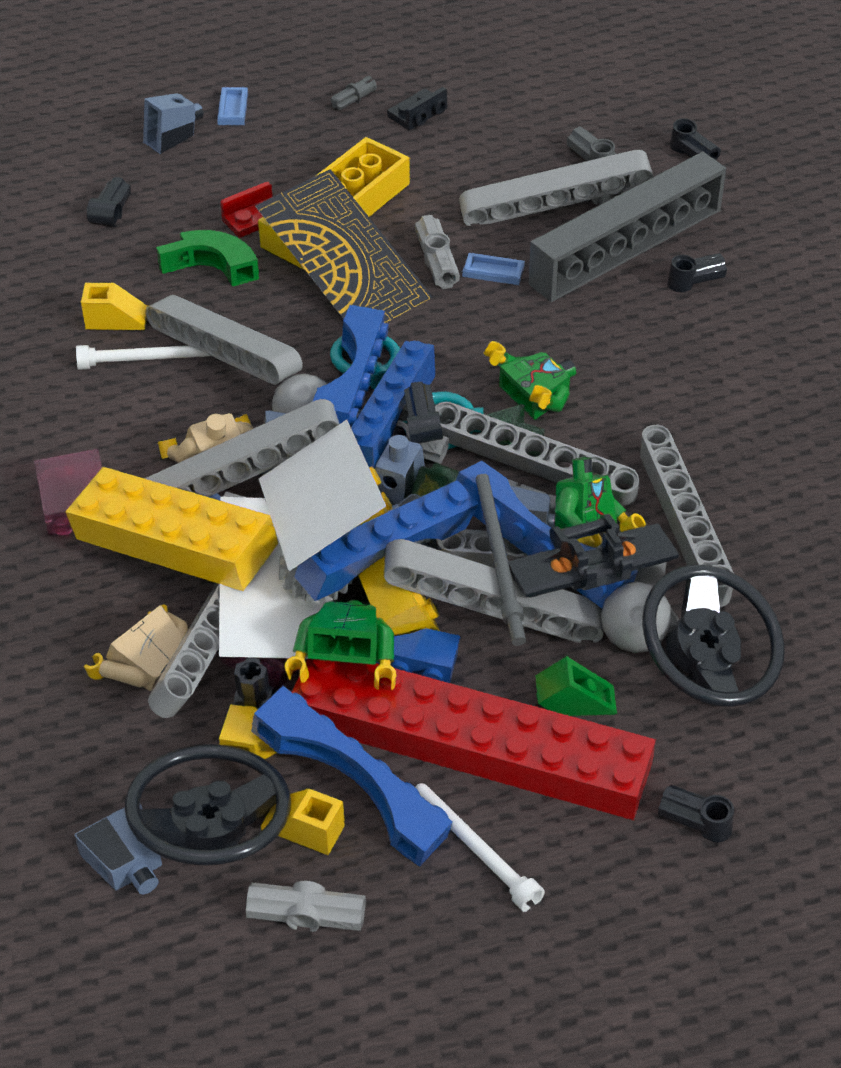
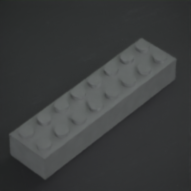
[529,152,726,302]

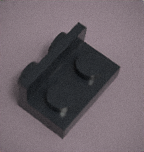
[387,87,447,130]

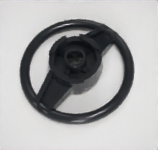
[642,565,785,707]
[125,744,291,866]

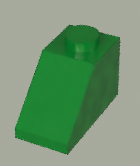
[535,656,617,716]

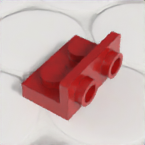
[220,182,273,238]

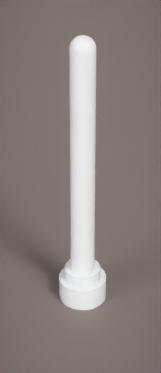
[76,345,211,370]
[415,783,545,912]

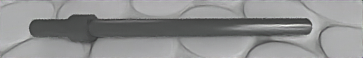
[475,474,526,646]

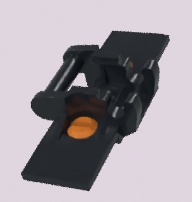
[508,514,679,598]

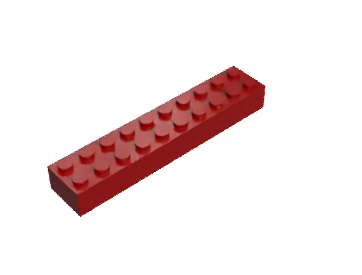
[292,659,656,820]

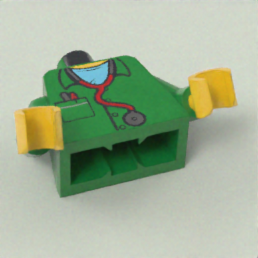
[484,341,576,420]
[555,457,646,548]
[285,600,396,690]

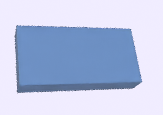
[217,87,248,125]
[463,253,525,285]

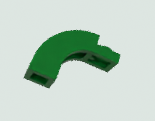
[156,230,259,287]

